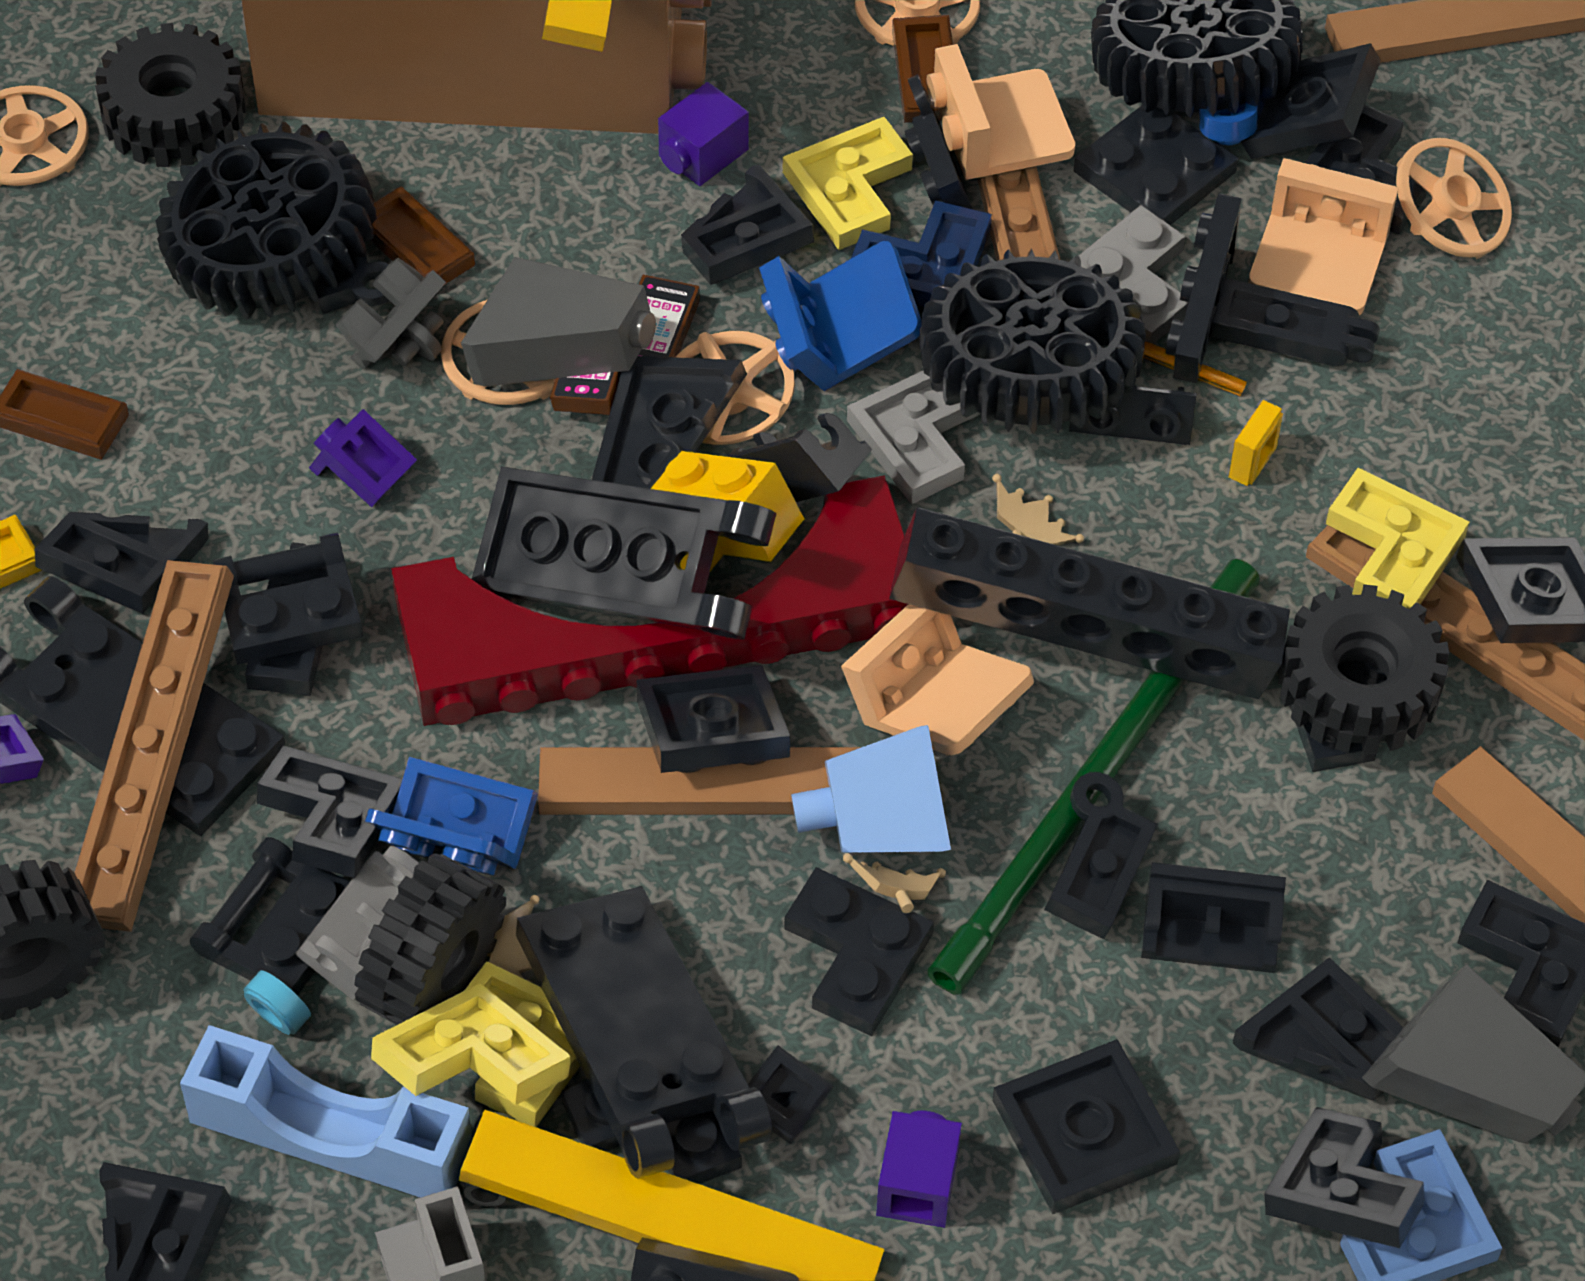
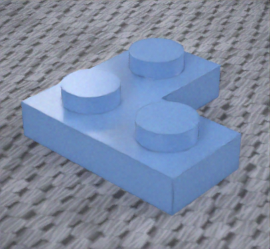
[1340,1129,1502,1281]

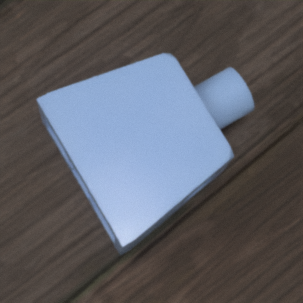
[791,725,951,853]

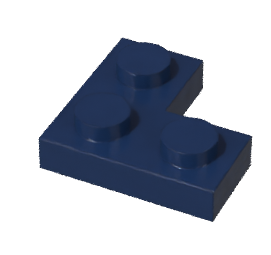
[851,201,992,307]

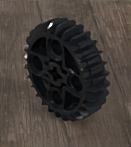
[1091,0,1303,118]
[155,122,377,319]
[920,248,1146,434]

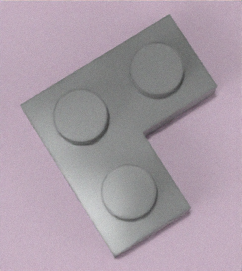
[1078,205,1189,344]
[847,371,980,504]

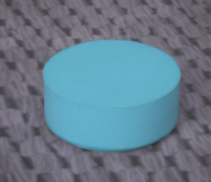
[243,970,311,1035]

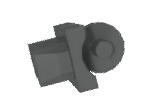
[336,258,446,369]

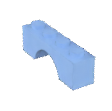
[180,1025,472,1198]

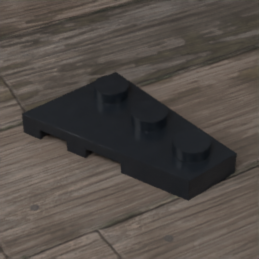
[1165,193,1242,383]
[592,356,747,489]

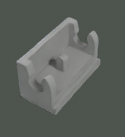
[296,845,419,1000]

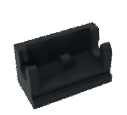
[728,413,872,502]
[1141,862,1286,973]

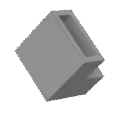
[375,1187,485,1281]

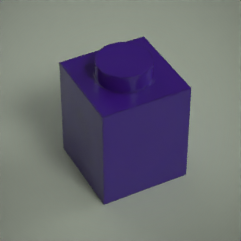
[658,82,749,186]
[876,1110,962,1228]

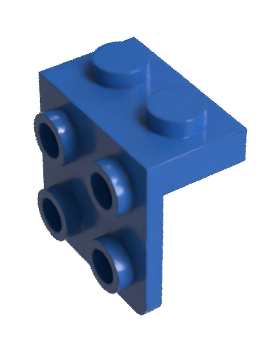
[759,241,922,391]
[365,757,538,876]

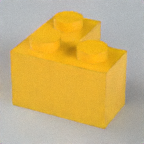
[651,451,804,571]

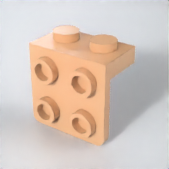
[926,44,1075,180]
[1248,158,1399,316]
[841,604,1034,755]

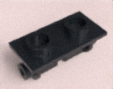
[1069,386,1197,445]

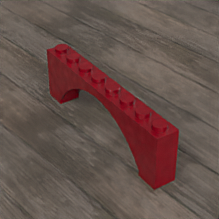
[391,475,908,726]

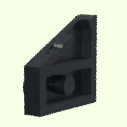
[681,164,814,285]
[34,511,209,614]
[1233,957,1403,1101]
[99,1162,232,1281]

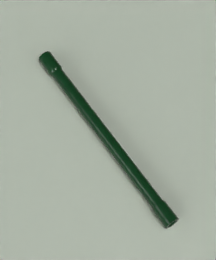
[927,559,1260,995]

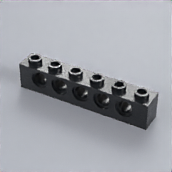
[889,507,1290,700]

